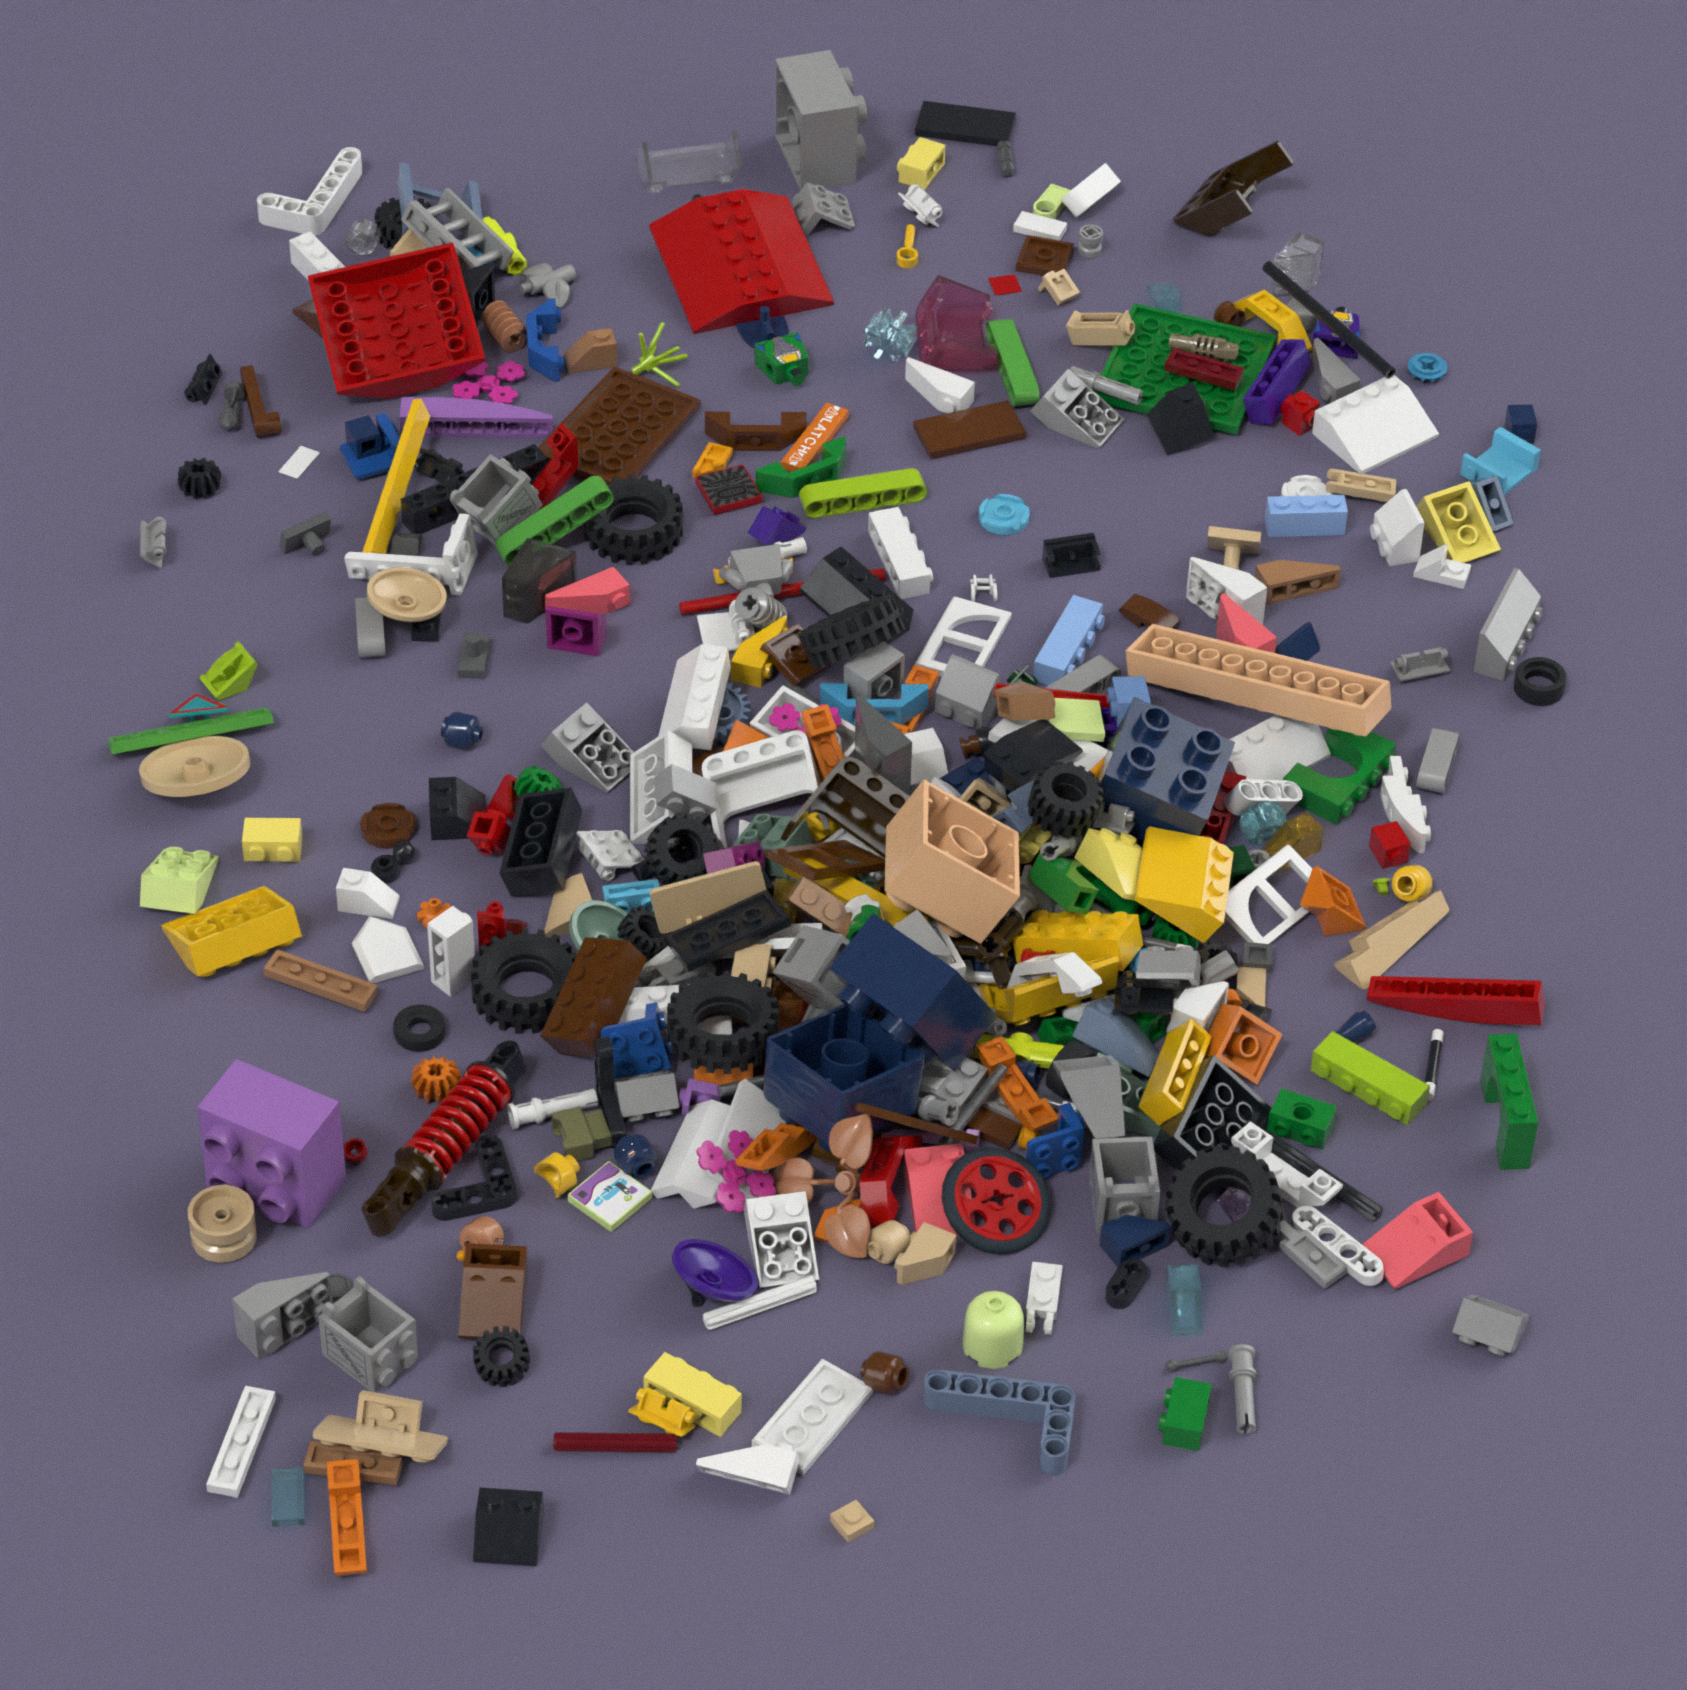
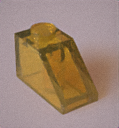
[1262,812,1324,872]

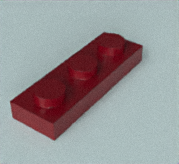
[1164,348,1244,390]

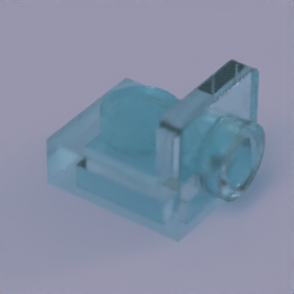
[1147,281,1181,312]

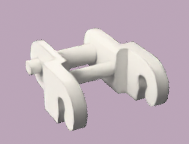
[970,574,997,602]

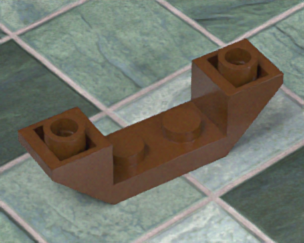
[705,411,806,451]

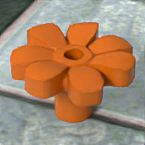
[417,898,451,929]

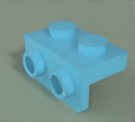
[602,879,660,913]

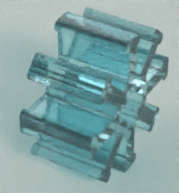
[863,307,917,363]

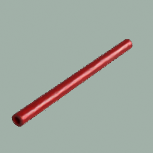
[679,568,886,615]

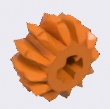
[411,1055,461,1104]

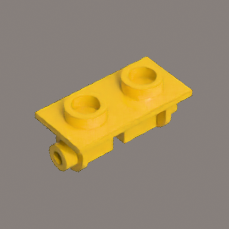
[628,1387,696,1437]

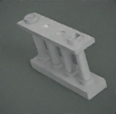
[401,188,514,270]

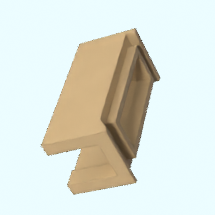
[1066,310,1135,345]

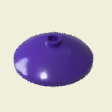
[672,1239,758,1302]

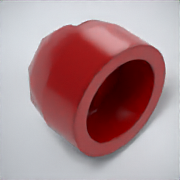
[343,1138,368,1165]

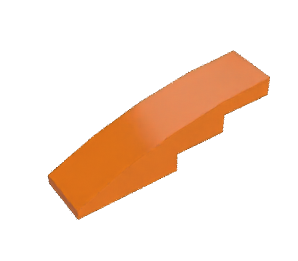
[735,1123,817,1171]

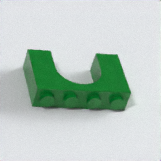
[1283,728,1396,825]
[1027,853,1152,925]
[1480,1033,1538,1170]

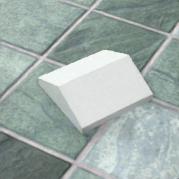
[904,728,948,788]

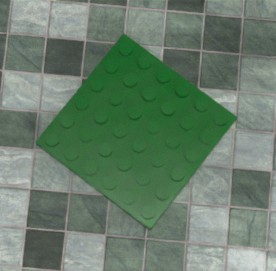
[1094,303,1277,435]

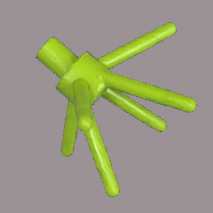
[631,322,688,387]

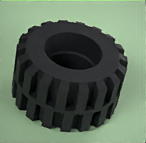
[1027,762,1103,838]
[644,813,719,885]

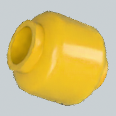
[1392,865,1432,902]

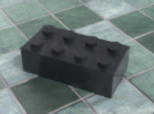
[499,787,583,896]

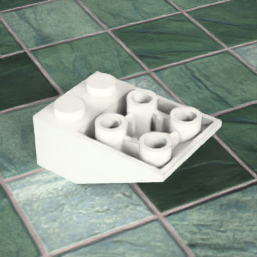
[1186,557,1267,625]
[744,1191,819,1288]

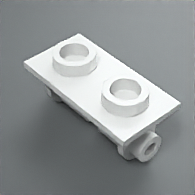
[898,184,943,227]

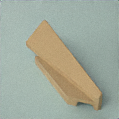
[1334,890,1449,990]

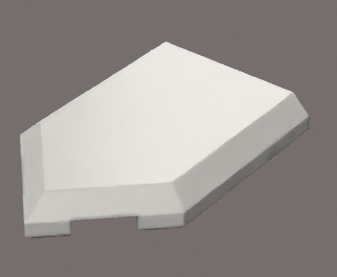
[352,916,424,984]

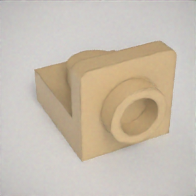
[1038,269,1080,306]

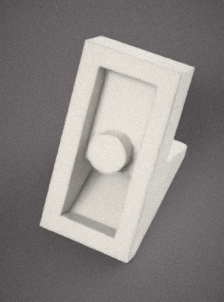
[1413,544,1471,589]

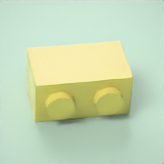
[897,137,946,190]
[242,818,303,862]

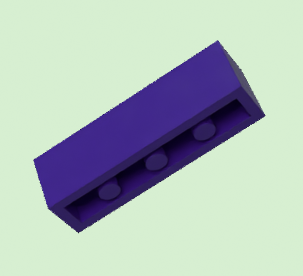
[1243,339,1312,425]

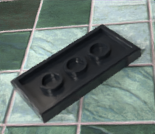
[915,101,1016,146]
[664,890,792,973]

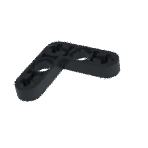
[594,1036,626,1147]
[431,1134,517,1221]

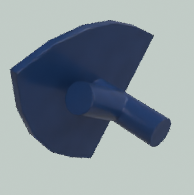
[736,306,789,348]

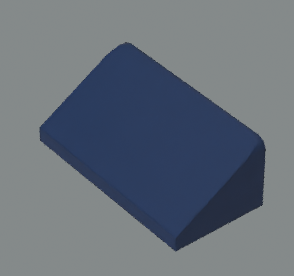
[1275,622,1320,661]

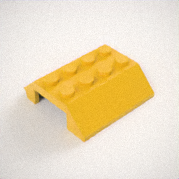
[977,955,1119,1026]

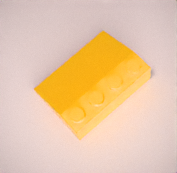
[1134,826,1234,943]
[161,886,302,977]

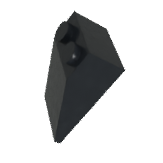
[984,719,1083,792]

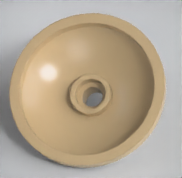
[366,567,447,622]

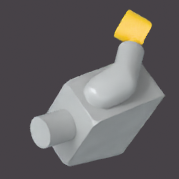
[713,544,794,599]

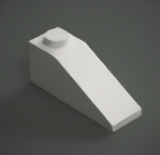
[905,357,975,413]
[696,1442,800,1495]

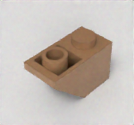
[995,681,1055,721]

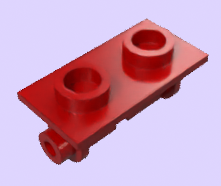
[477,901,506,948]

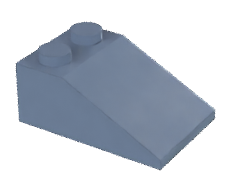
[1072,997,1159,1077]

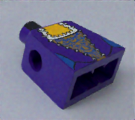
[1311,307,1361,359]

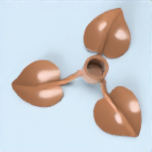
[772,1114,873,1258]

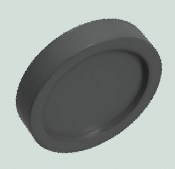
[330,1273,351,1301]

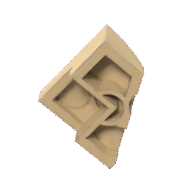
[544,873,593,938]

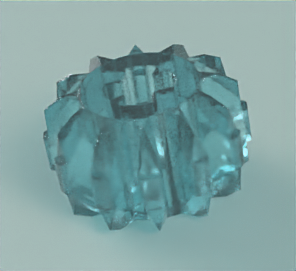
[1239,800,1288,844]

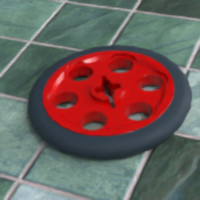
[941,1147,1051,1254]

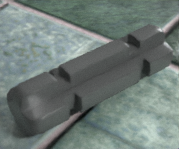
[997,140,1014,177]

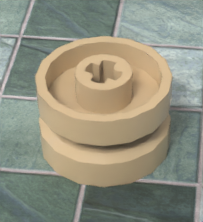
[188,1185,257,1263]

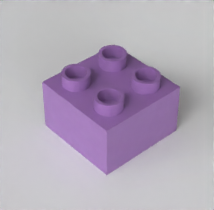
[197,1059,346,1229]

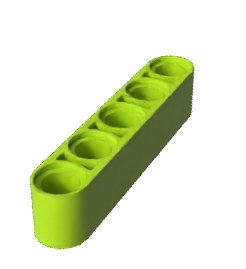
[799,468,927,518]

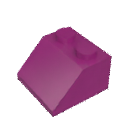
[546,606,606,657]

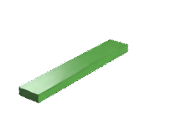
[107,707,274,754]

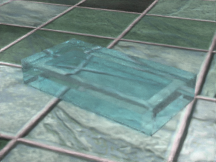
[272,1467,305,1527]

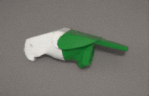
[845,894,885,941]

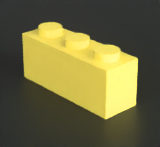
[643,1352,742,1437]

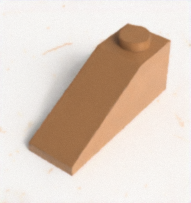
[1255,560,1341,605]

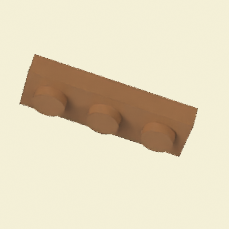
[303,1441,403,1486]

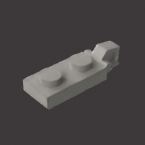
[1273,1220,1347,1289]

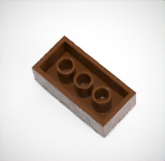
[540,937,647,1057]

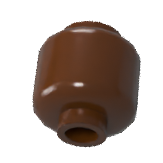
[861,1351,909,1395]

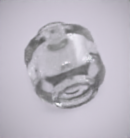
[345,219,381,255]

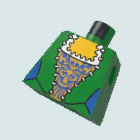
[754,332,808,386]

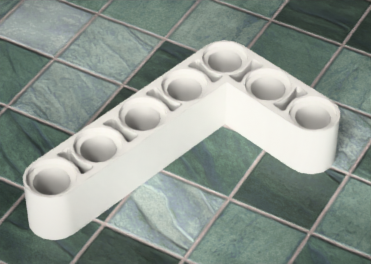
[257,147,362,236]

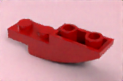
[1199,771,1246,845]

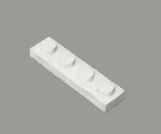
[206,1386,276,1498]

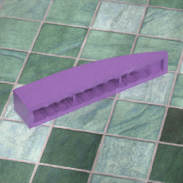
[399,397,553,438]

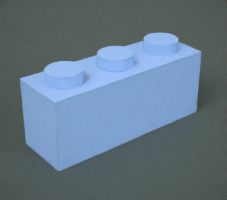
[1265,495,1348,537]

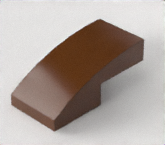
[1118,593,1180,629]

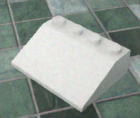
[1312,375,1439,474]

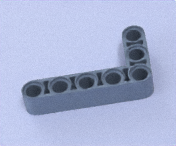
[923,1370,1075,1476]

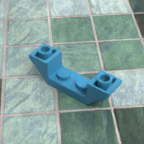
[820,683,928,726]

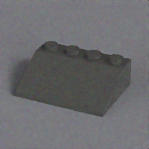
[854,695,912,796]

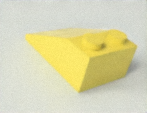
[1417,481,1501,563]
[1074,828,1143,901]

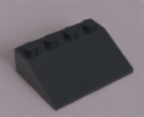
[1153,1055,1272,1195]

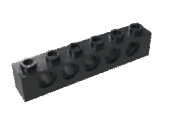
[400,444,548,535]

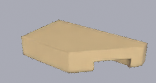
[1236,966,1266,1007]

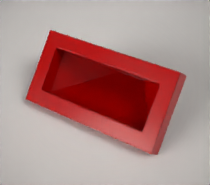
[486,774,519,822]

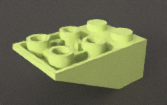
[140,847,219,914]

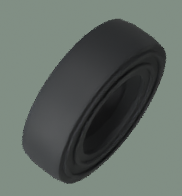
[393,1004,446,1052]

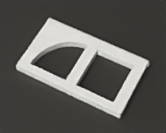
[914,597,1012,676]
[1225,845,1312,944]

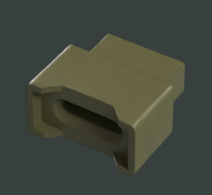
[551,1106,612,1162]

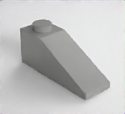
[1312,338,1361,404]

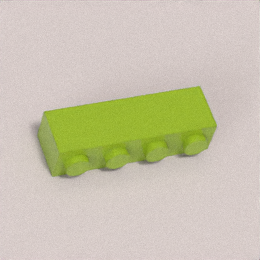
[1310,1031,1430,1126]

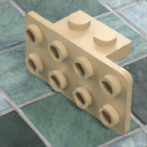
[649,861,766,934]
[313,1390,448,1463]

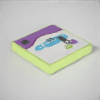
[568,1161,652,1233]

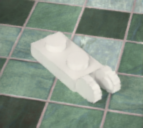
[1025,1262,1063,1335]

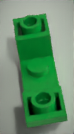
[755,436,847,498]

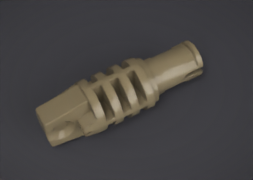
[1169,333,1239,361]

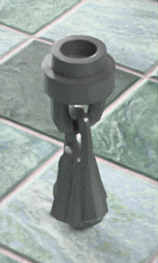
[218,381,245,431]

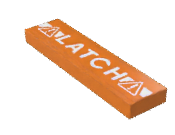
[781,402,849,472]

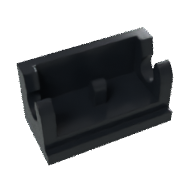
[1042,533,1100,578]

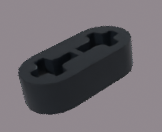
[1105,1258,1146,1309]

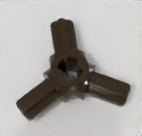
[952,916,1024,989]

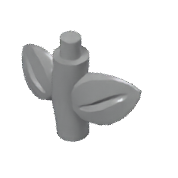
[519,263,576,309]

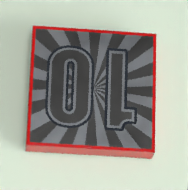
[695,464,762,515]

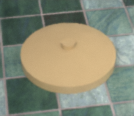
[139,736,250,797]

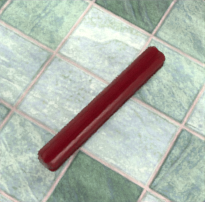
[553,1432,677,1452]

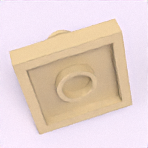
[1208,526,1261,570]

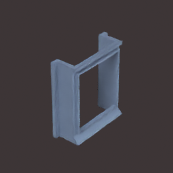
[396,162,483,248]

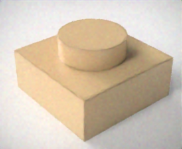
[830,1500,874,1543]

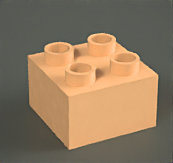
[885,780,1020,944]

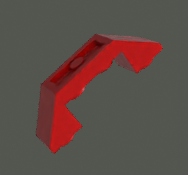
[532,423,579,510]
[859,1135,923,1228]

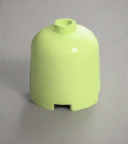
[962,1291,1024,1369]

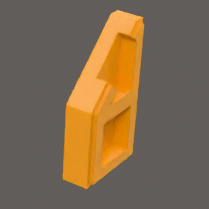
[692,442,733,478]

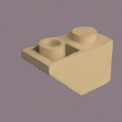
[894,1222,956,1285]

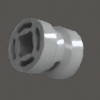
[1078,224,1103,259]

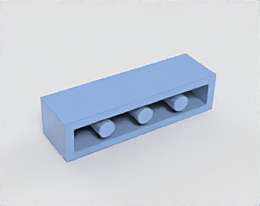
[1033,595,1105,685]

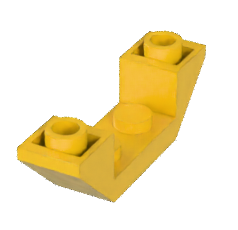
[1233,289,1312,352]

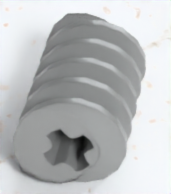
[735,588,788,630]

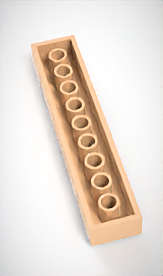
[1126,624,1391,737]

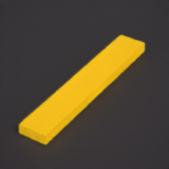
[783,857,930,926]

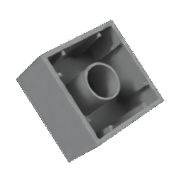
[775,50,867,191]

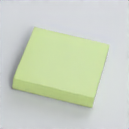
[1047,698,1105,742]

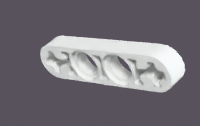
[1292,1206,1384,1286]

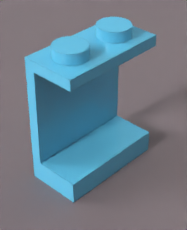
[1460,427,1541,495]

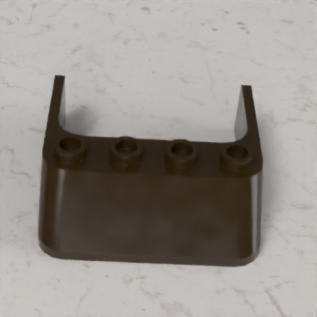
[1173,141,1294,236]
[781,757,910,893]

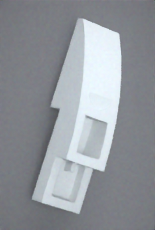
[1380,756,1431,853]

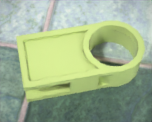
[1033,183,1071,220]

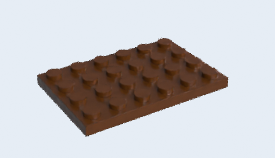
[538,366,701,484]

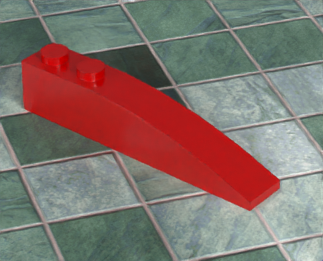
[1367,976,1545,1025]

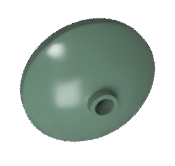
[569,900,643,951]

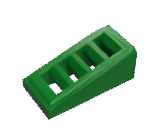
[1037,1017,1084,1046]

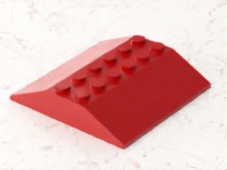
[649,189,834,334]
[307,242,486,399]

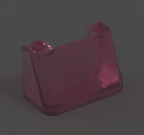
[915,275,998,371]

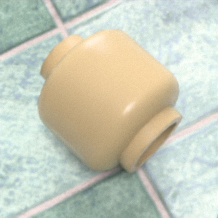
[868,1220,911,1264]

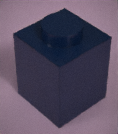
[1505,404,1537,444]
[345,415,381,460]

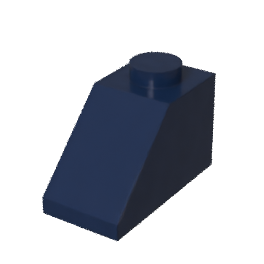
[1099,1214,1171,1267]

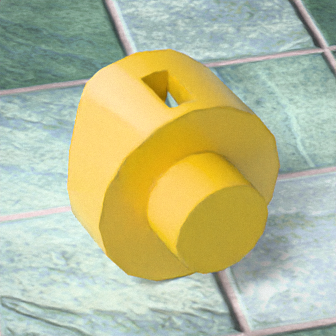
[534,1152,580,1198]

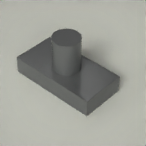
[279,511,331,556]
[458,632,491,679]

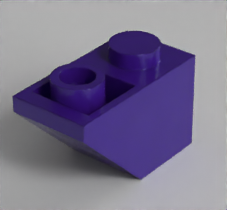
[747,506,806,546]

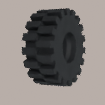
[375,196,436,249]

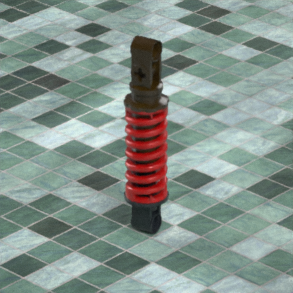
[361,1040,527,1237]

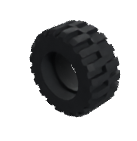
[1165,1146,1284,1267]

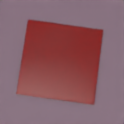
[988,274,1022,295]

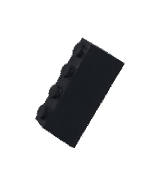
[800,546,914,644]

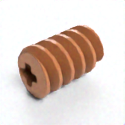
[481,300,526,352]

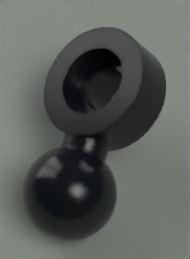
[371,841,415,883]

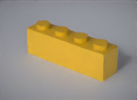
[1138,1018,1212,1125]

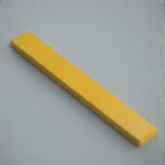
[362,399,430,554]

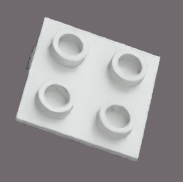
[697,600,755,651]
[576,830,644,881]

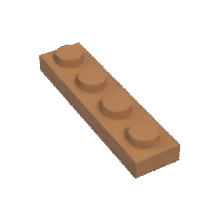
[263,949,379,1012]

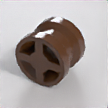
[1214,301,1245,327]

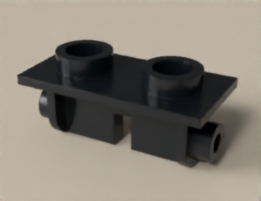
[184,354,222,405]
[414,447,465,482]

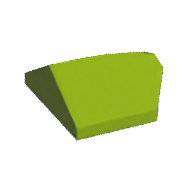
[199,641,258,701]

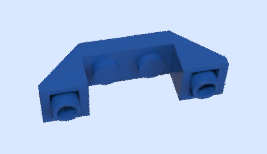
[526,298,564,382]

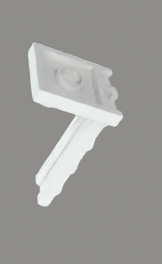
[344,514,478,595]

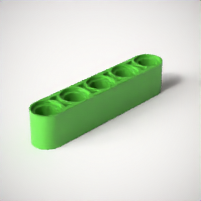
[986,318,1040,407]
[495,476,614,567]

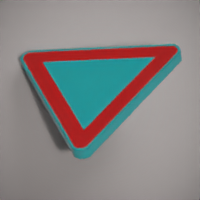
[169,693,229,722]

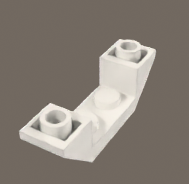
[1005,952,1102,998]
[1231,1122,1343,1208]

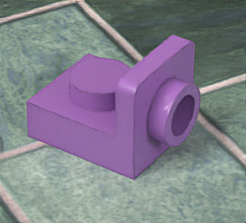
[678,1079,722,1117]

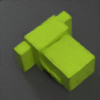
[1372,878,1390,896]

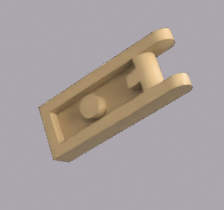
[1326,469,1397,502]

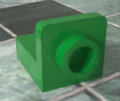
[1130,1011,1166,1044]

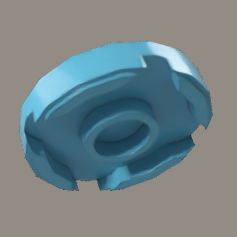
[978,494,1030,535]

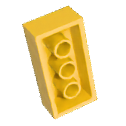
[1012,910,1143,971]

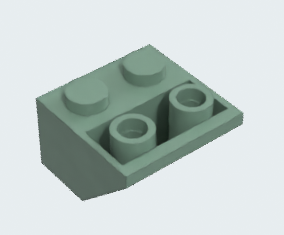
[733,813,812,878]

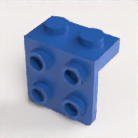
[340,413,400,479]
[601,1002,676,1078]
[1026,1103,1084,1179]

